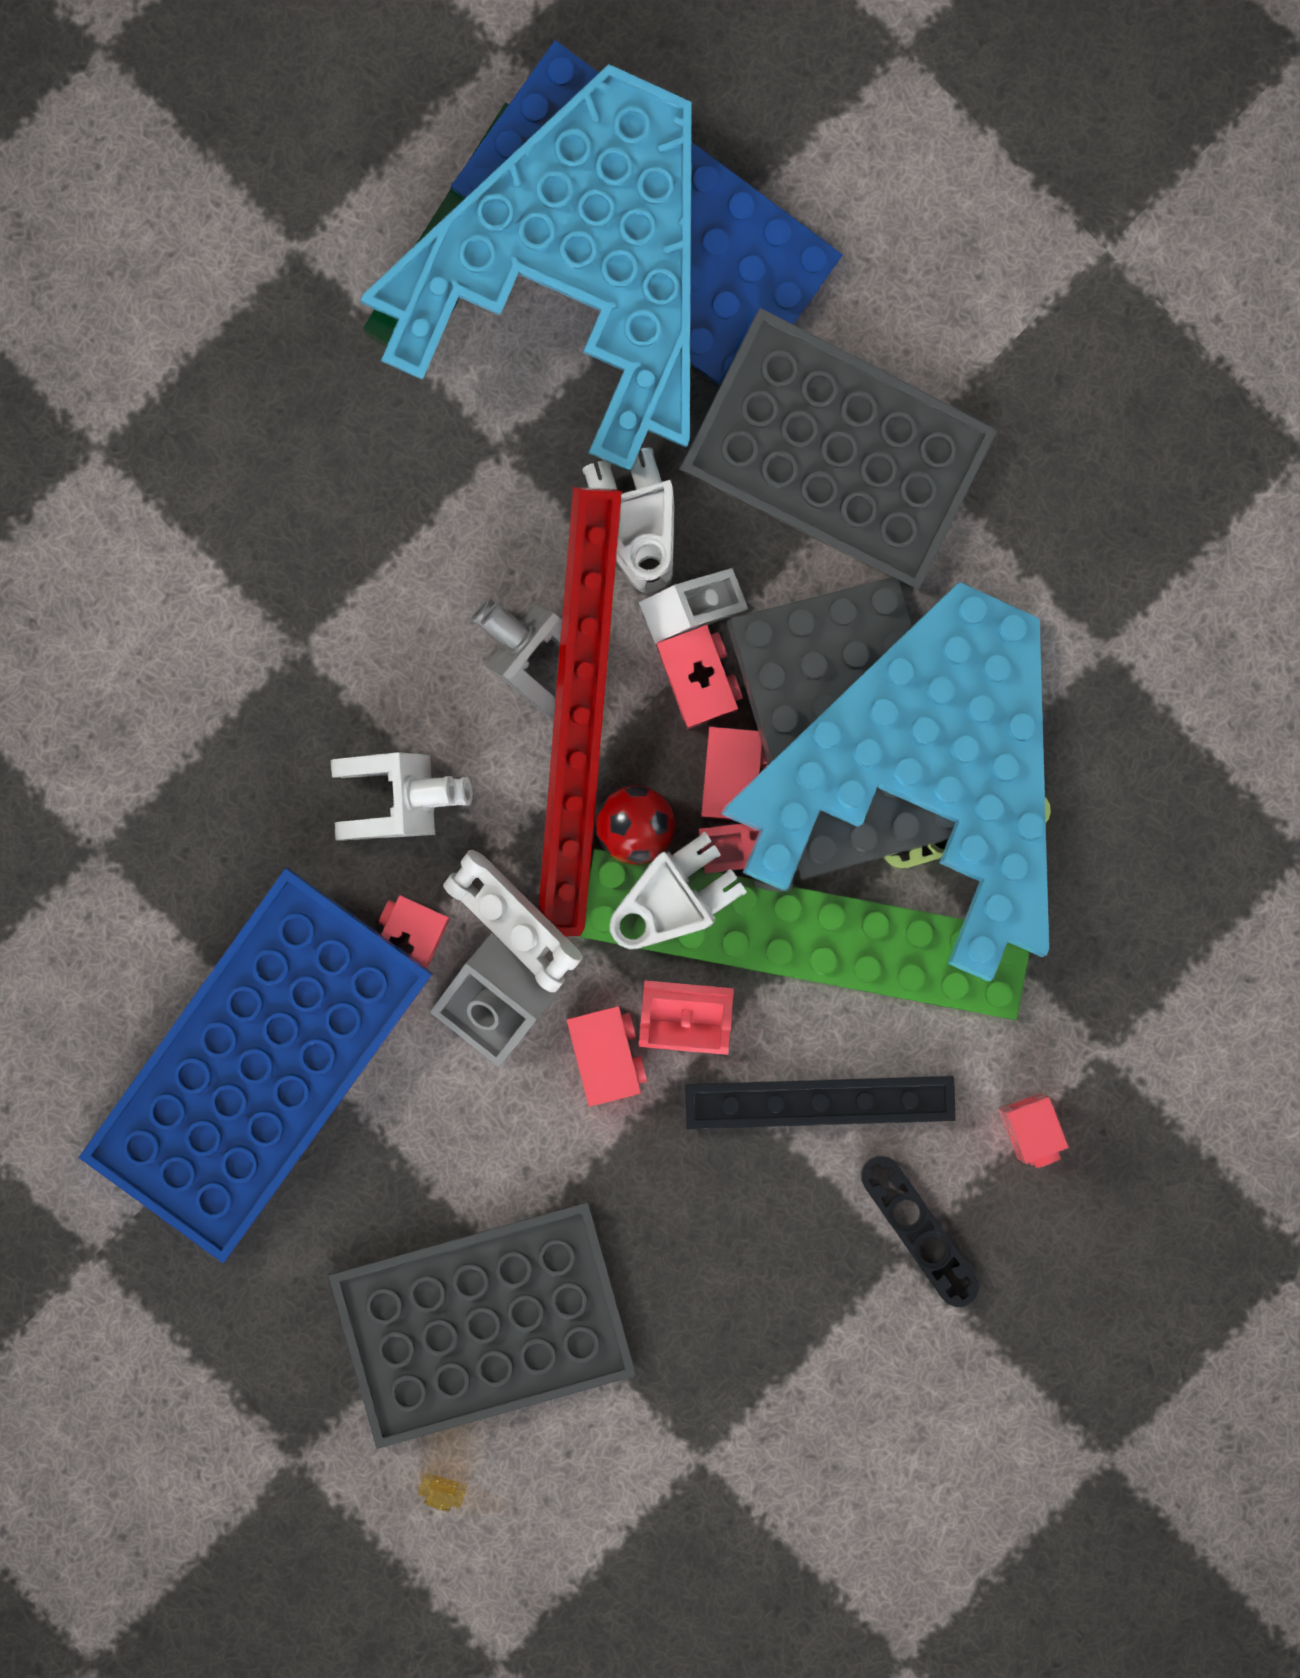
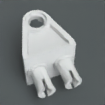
[582,447,675,594]
[330,753,473,841]
[610,831,747,949]

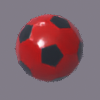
[596,785,675,865]

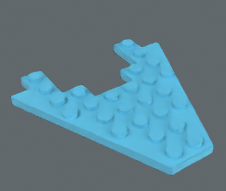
[360,64,691,471]
[721,582,1049,981]

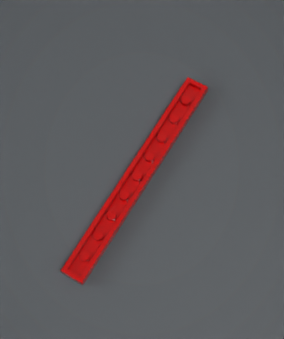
[538,487,622,936]

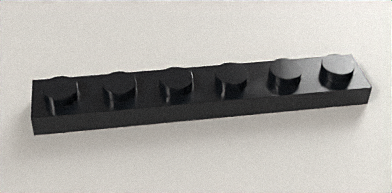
[685,1076,956,1129]

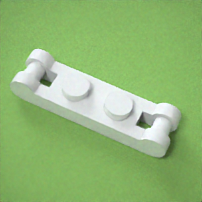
[443,850,582,993]

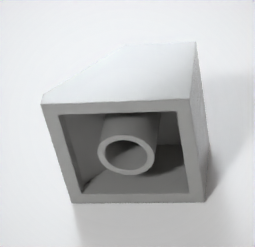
[430,933,562,1067]

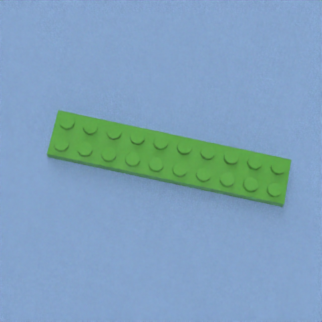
[578,849,1029,1020]

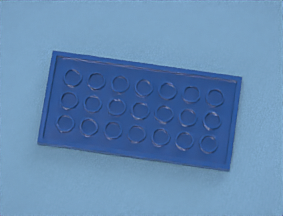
[450,40,843,387]
[78,867,433,1263]

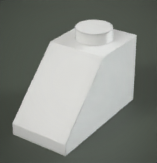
[639,568,748,644]

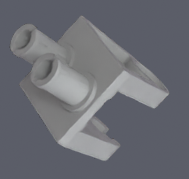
[471,598,611,721]

